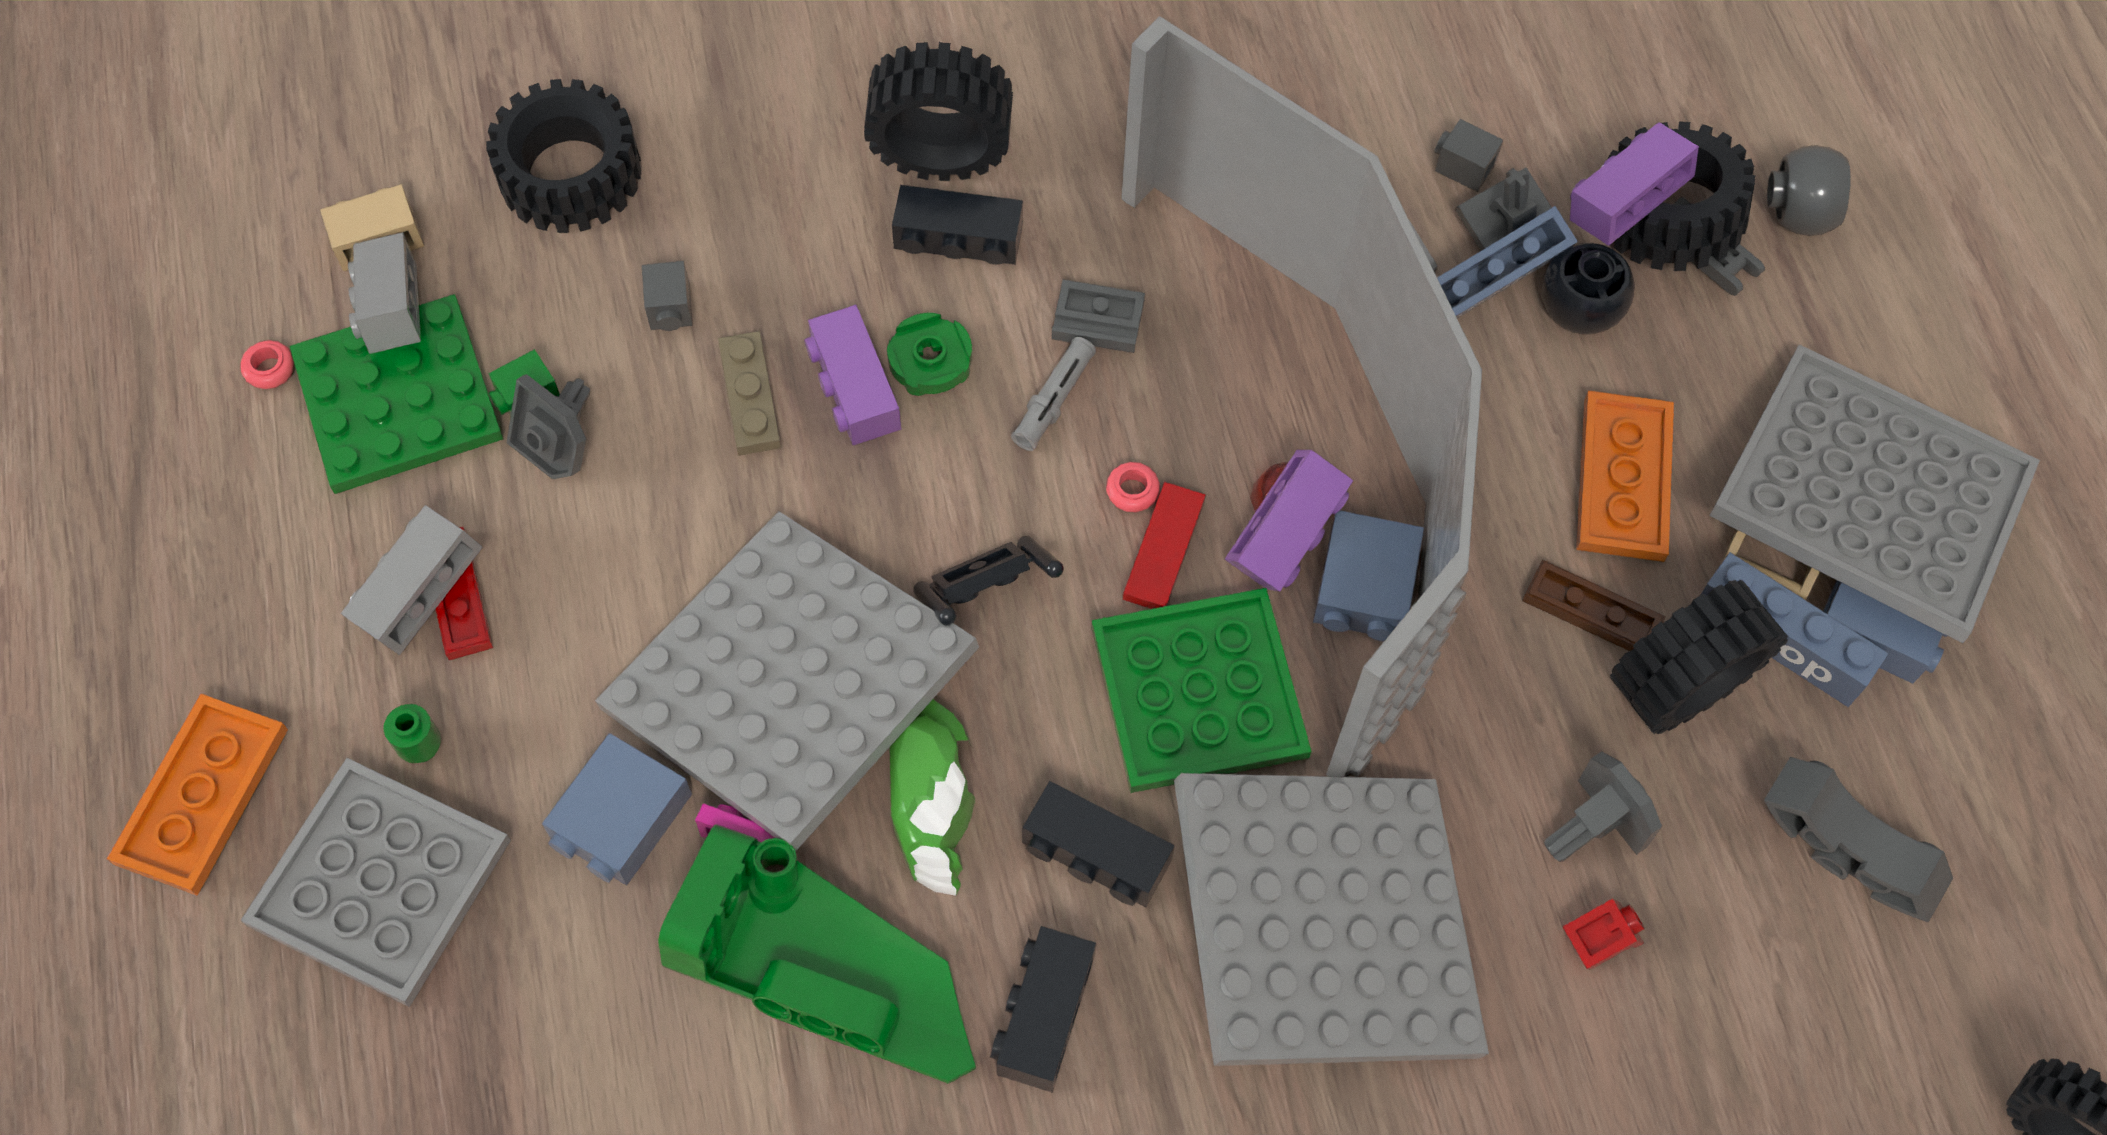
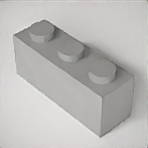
[348,232,421,354]
[341,505,483,655]

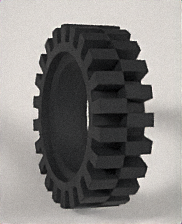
[2006,1058,2107,1135]

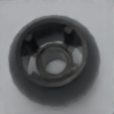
[1541,243,1635,335]

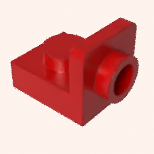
[1562,898,1645,970]

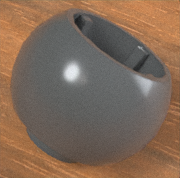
[1767,145,1851,236]

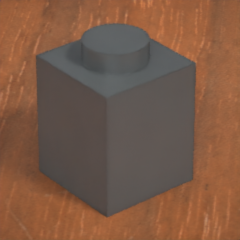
[1434,119,1504,192]
[642,261,693,331]

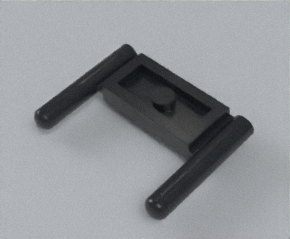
[913,536,1064,626]

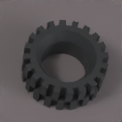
[864,42,1013,181]
[486,79,642,233]
[1608,121,1755,271]
[1610,580,1788,734]

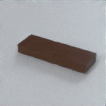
[1522,559,1666,651]

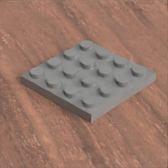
[241,758,511,1007]

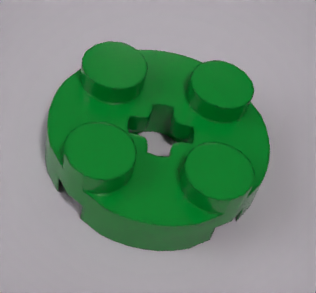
[887,313,972,396]

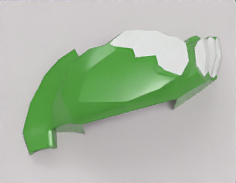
[890,699,975,896]

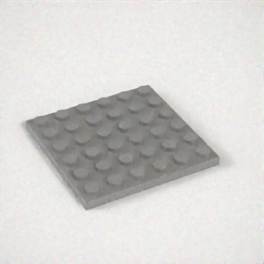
[1709,344,2040,643]
[595,511,979,851]
[1174,773,1489,1066]

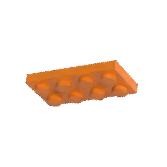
[1576,391,1674,562]
[107,694,288,896]

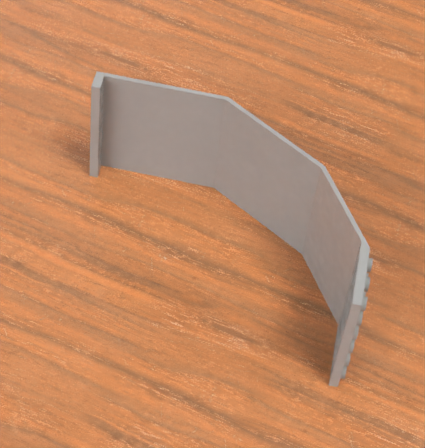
[1121,16,1482,777]

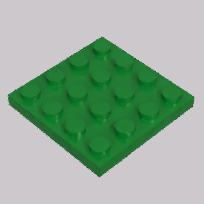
[289,294,504,494]
[1091,588,1312,793]

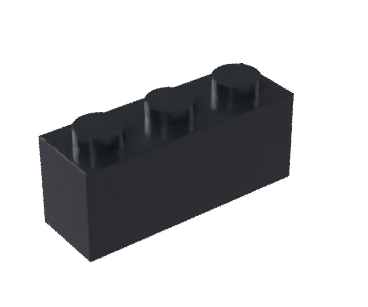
[892,185,1023,265]
[1022,781,1175,907]
[990,926,1096,1093]

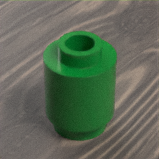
[383,704,441,763]

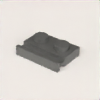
[1051,280,1145,353]

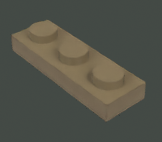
[718,331,781,456]

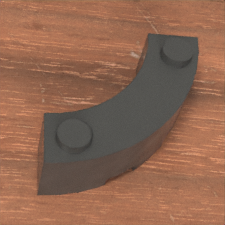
[1764,757,1953,923]

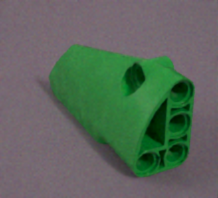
[658,824,976,1084]

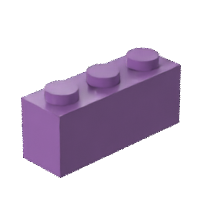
[1570,122,1699,246]
[804,305,901,445]
[1224,450,1353,592]

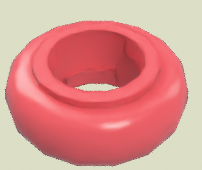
[240,340,295,389]
[1106,462,1160,513]

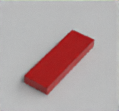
[1123,482,1206,609]
[435,526,493,660]

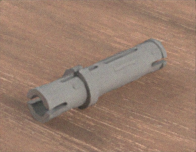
[1011,337,1096,451]

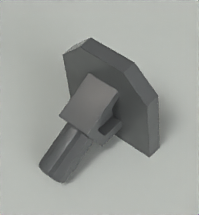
[1455,167,1552,251]
[506,374,590,479]
[1544,751,1662,862]

